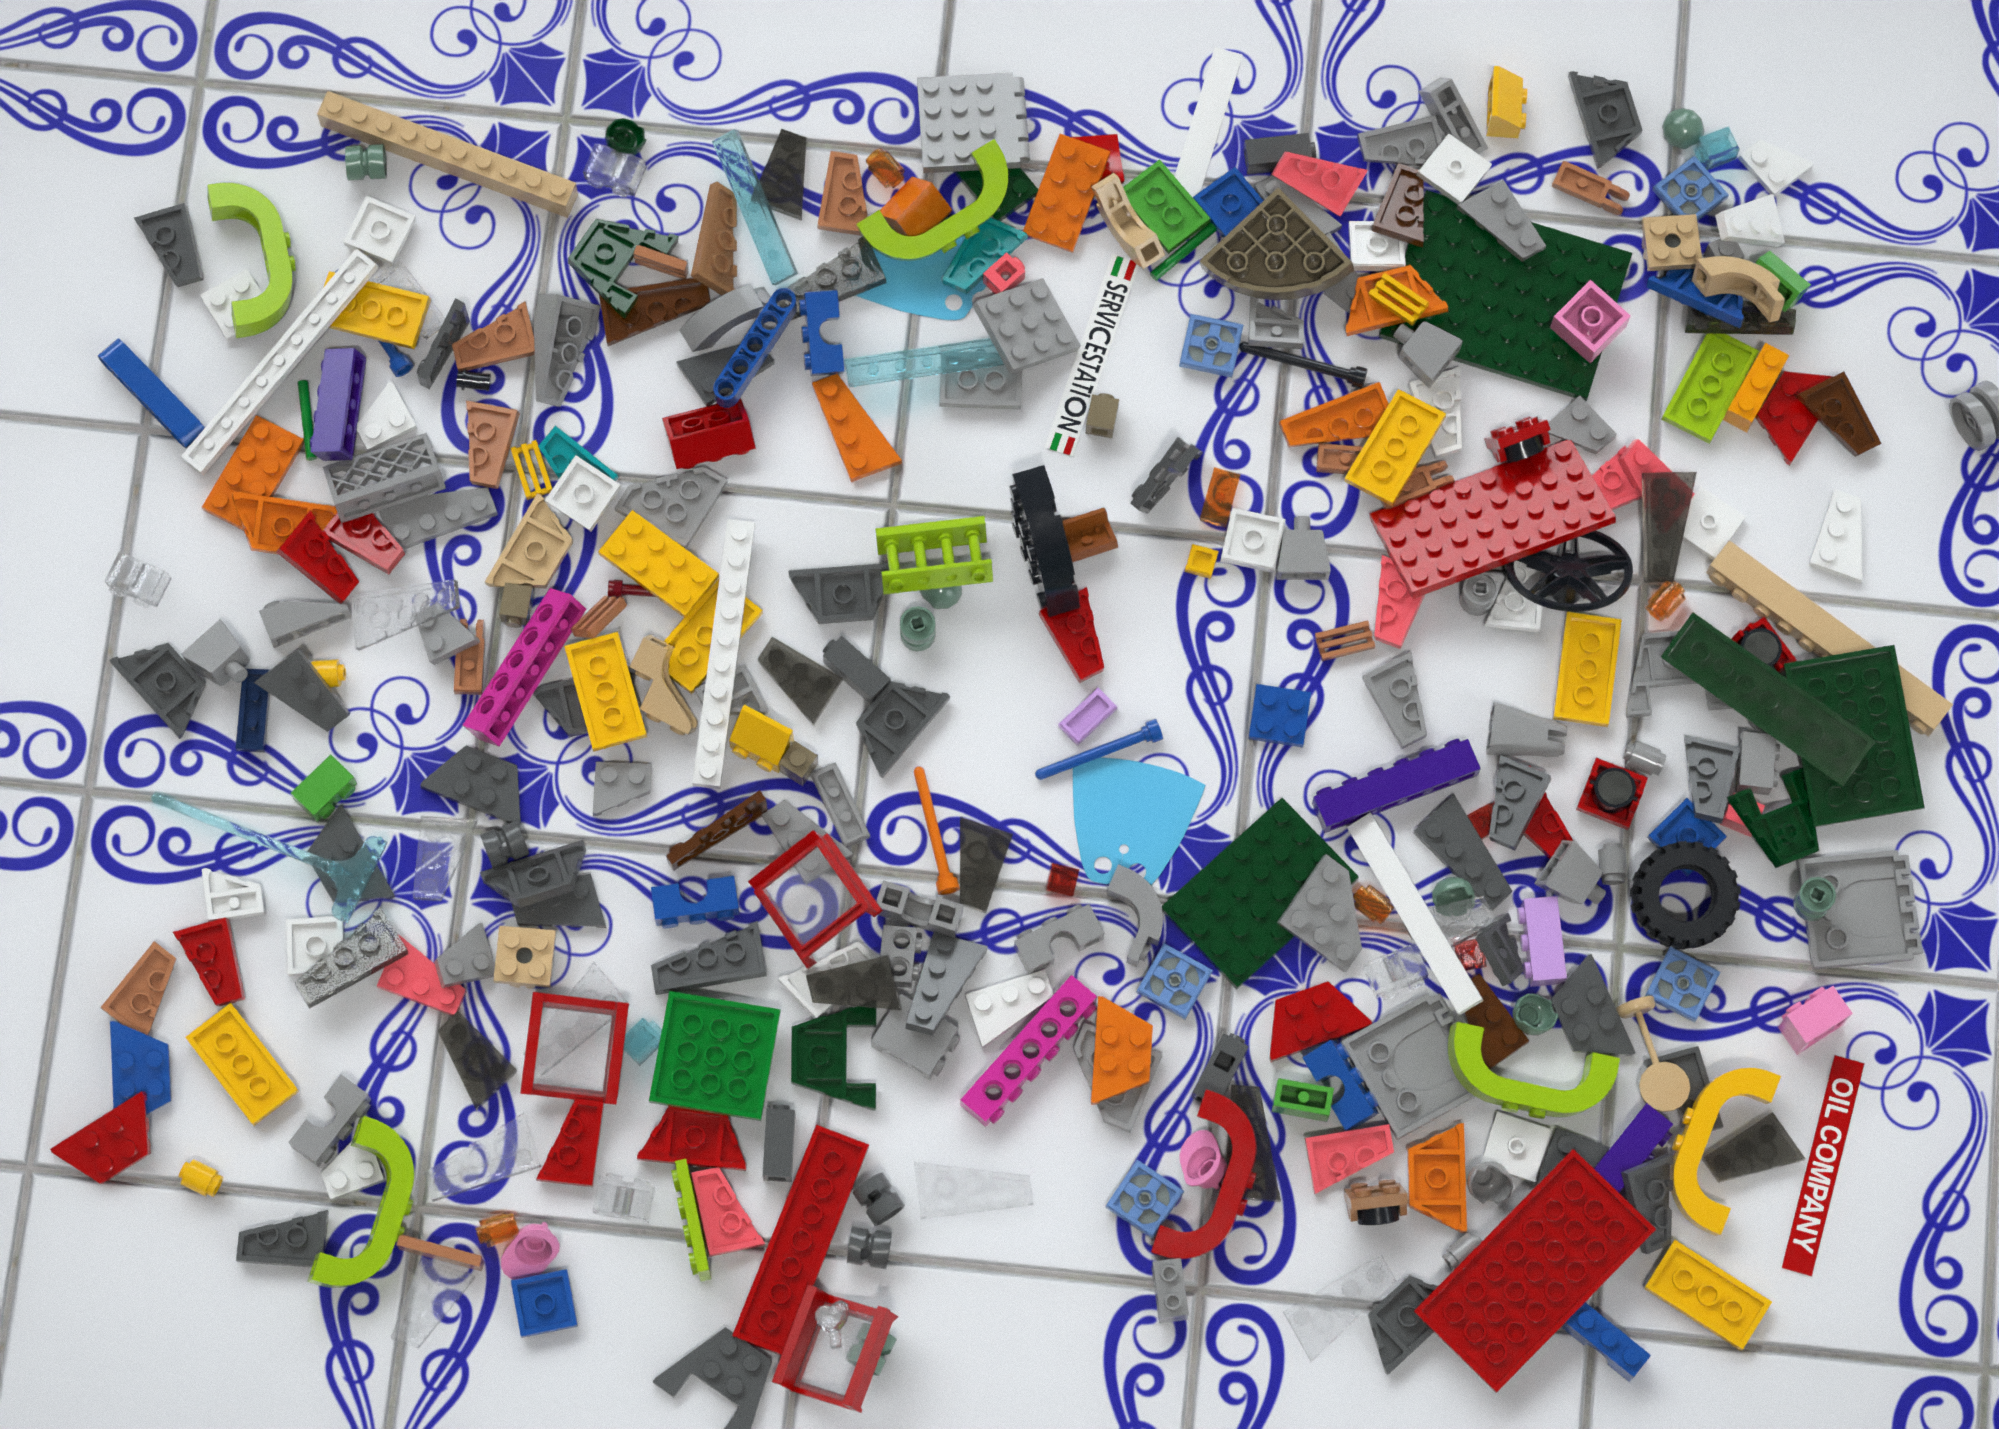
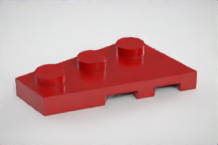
[173,917,245,1007]

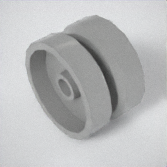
[1949,380,1999,451]

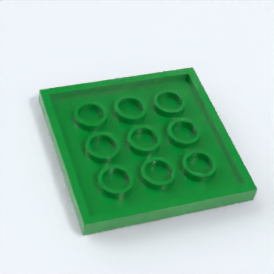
[649,991,781,1121]

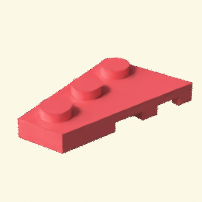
[1271,152,1368,216]
[1618,439,1695,535]
[1592,446,1642,511]
[1374,555,1425,649]
[377,934,467,1017]
[1305,1124,1394,1194]
[690,1167,765,1257]

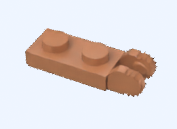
[1551,161,1630,215]
[1381,460,1455,509]
[454,619,485,695]

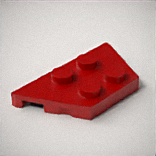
[1756,371,1833,466]
[1269,981,1372,1062]
[50,1091,151,1184]
[637,1106,747,1171]

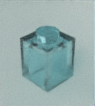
[1695,126,1740,170]
[623,1018,662,1066]

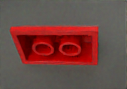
[662,398,756,469]

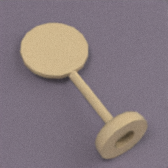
[1616,996,1690,1112]

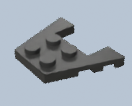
[1130,437,1203,514]
[653,1327,772,1429]

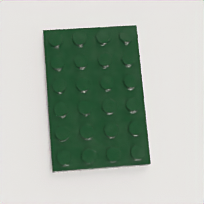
[1784,645,1925,827]
[1161,798,1359,990]

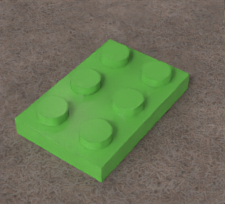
[1123,159,1210,254]

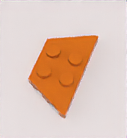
[1346,265,1448,336]
[232,491,337,555]
[1091,996,1153,1105]
[1407,1123,1467,1233]

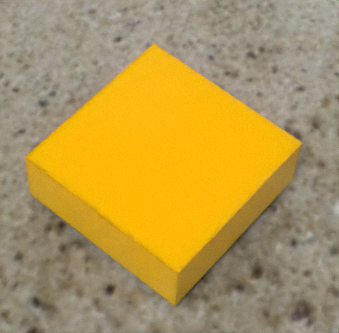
[1185,544,1219,579]

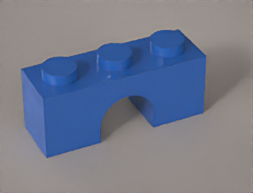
[799,290,844,376]
[651,876,740,929]
[1302,1040,1379,1131]
[1562,1302,1651,1382]

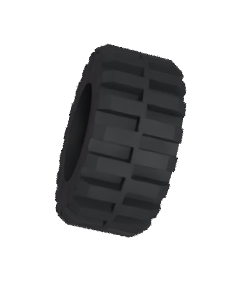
[1630,841,1741,950]

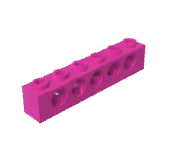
[462,588,586,747]
[960,975,1097,1127]

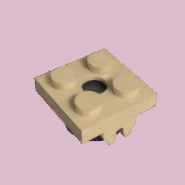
[1641,214,1702,271]
[493,926,556,989]

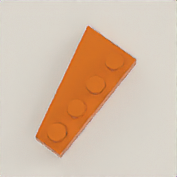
[812,374,902,482]
[1278,382,1389,448]

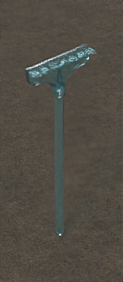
[151,792,388,924]

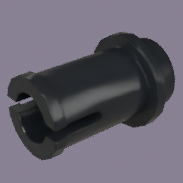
[456,369,491,391]

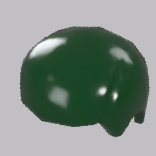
[605,118,647,158]

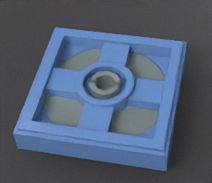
[1652,156,1729,221]
[1179,314,1244,378]
[1136,943,1213,1020]
[1645,947,1720,1023]
[1105,1160,1184,1239]

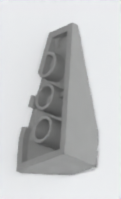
[534,294,600,407]

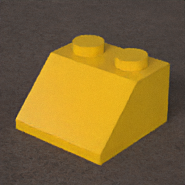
[1486,66,1527,138]
[729,705,794,773]

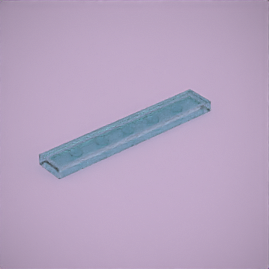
[712,129,798,286]
[844,338,1005,388]

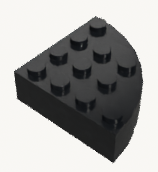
[1009,465,1080,617]

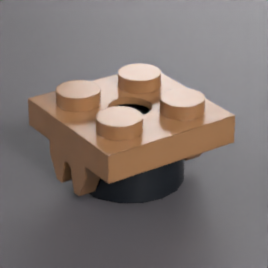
[1344,1179,1408,1225]

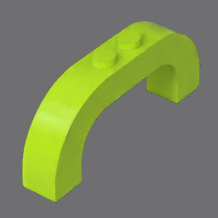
[856,139,1008,261]
[207,183,296,338]
[1448,1022,1620,1119]
[307,1116,414,1288]

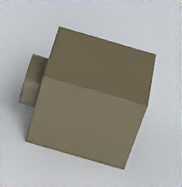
[1085,393,1119,438]
[499,583,535,628]
[779,740,818,786]

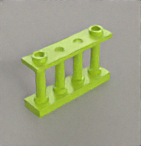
[875,516,993,595]

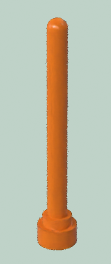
[914,766,960,895]

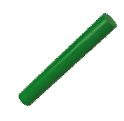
[1150,223,1217,281]
[297,380,317,461]

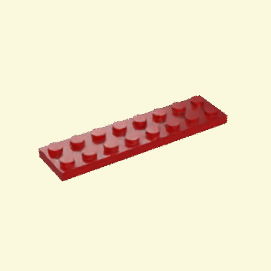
[732,1125,869,1356]

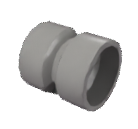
[1459,572,1499,616]

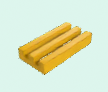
[1369,273,1429,326]
[510,440,552,500]

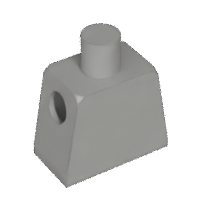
[1393,322,1463,388]
[1276,516,1330,580]
[181,619,250,686]
[1534,840,1606,904]

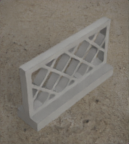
[323,433,446,523]

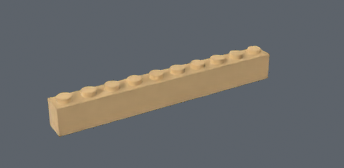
[317,91,578,218]
[1706,540,1953,737]

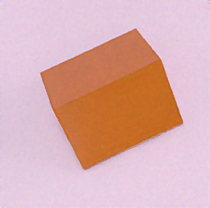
[880,177,952,236]

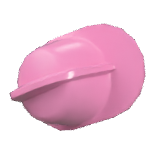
[1179,1130,1227,1190]
[501,1222,560,1280]

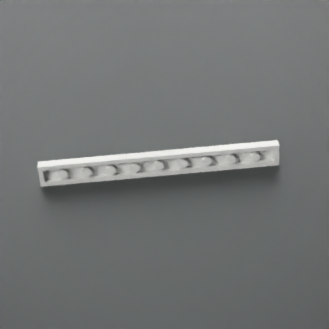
[181,249,379,475]
[692,519,755,789]

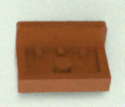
[1062,508,1118,562]

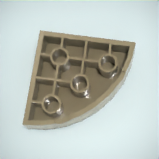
[1199,187,1354,301]

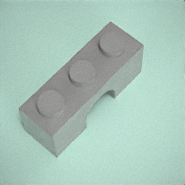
[876,880,964,938]
[1014,904,1105,974]
[289,1075,371,1167]

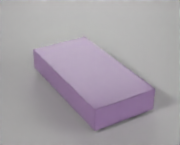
[1058,688,1117,746]

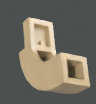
[1091,173,1165,269]
[1692,256,1785,322]

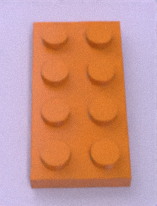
[1023,134,1111,253]
[202,415,304,531]

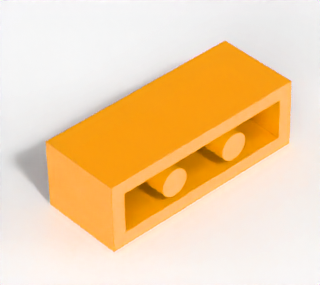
[1723,343,1789,433]

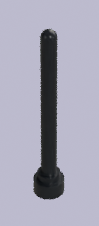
[1239,342,1368,389]

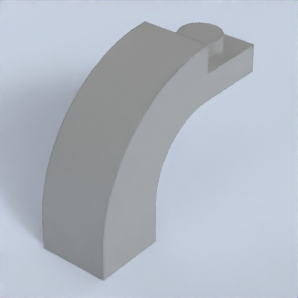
[679,284,771,352]
[1107,864,1163,967]

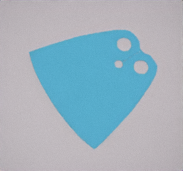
[844,217,986,320]
[1073,757,1206,885]

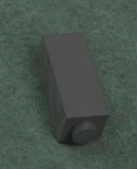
[1243,133,1316,175]
[823,636,891,704]
[1191,1033,1248,1103]
[762,1105,796,1182]

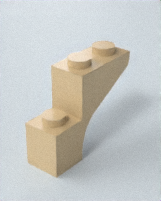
[630,635,698,735]

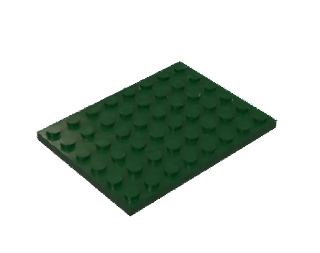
[1379,190,1632,401]

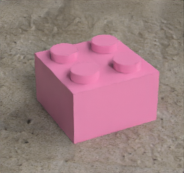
[1550,280,1631,363]
[1778,986,1853,1055]

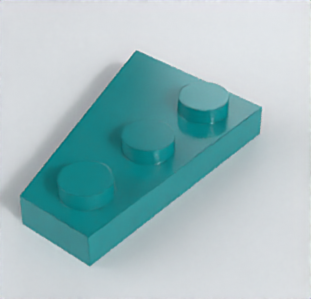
[942,218,1028,294]
[538,425,619,481]

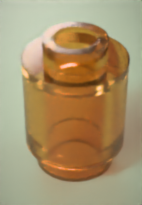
[866,148,905,188]
[1645,581,1686,622]
[1353,884,1395,924]
[475,1212,519,1248]

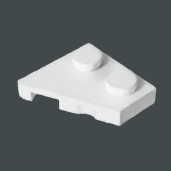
[1738,139,1814,197]
[356,382,417,452]
[202,868,265,922]
[321,1141,385,1201]

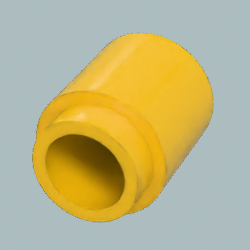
[311,659,346,687]
[178,1159,224,1197]

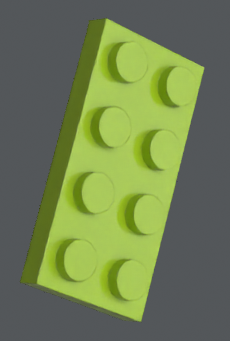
[1661,327,1759,444]
[671,1159,711,1282]

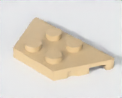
[485,493,573,589]

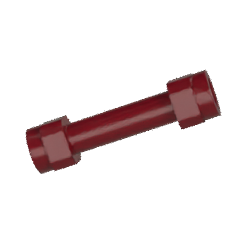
[608,580,661,601]

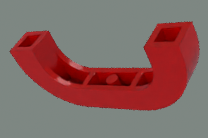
[1151,1089,1257,1259]

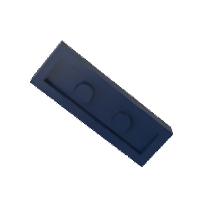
[235,668,270,753]

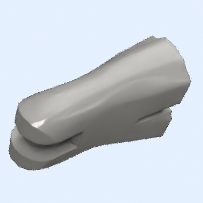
[1486,702,1567,757]

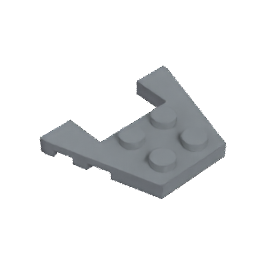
[1626,630,1733,718]

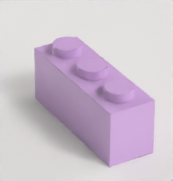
[1517,896,1567,987]

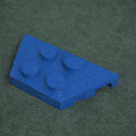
[1647,268,1744,328]
[110,1021,171,1115]

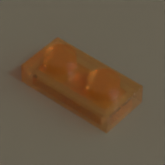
[1200,467,1241,528]

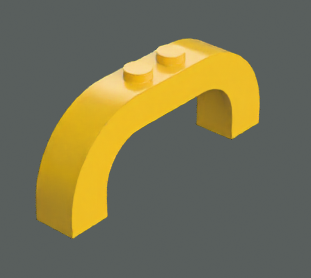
[1670,1068,1781,1236]

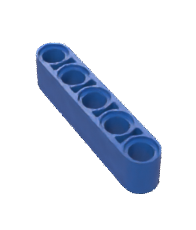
[713,288,797,408]
[97,338,205,448]

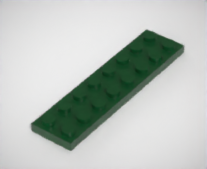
[1661,612,1876,786]

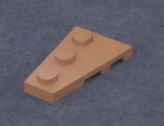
[817,151,867,236]
[452,301,535,371]
[466,401,520,489]
[101,941,177,1035]

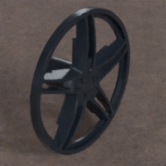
[1505,530,1633,612]

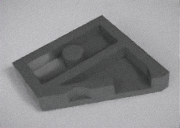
[1475,913,1524,986]

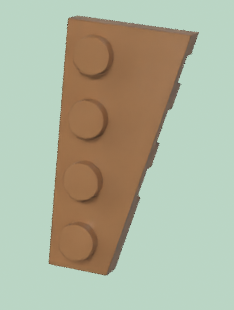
[691,182,737,296]

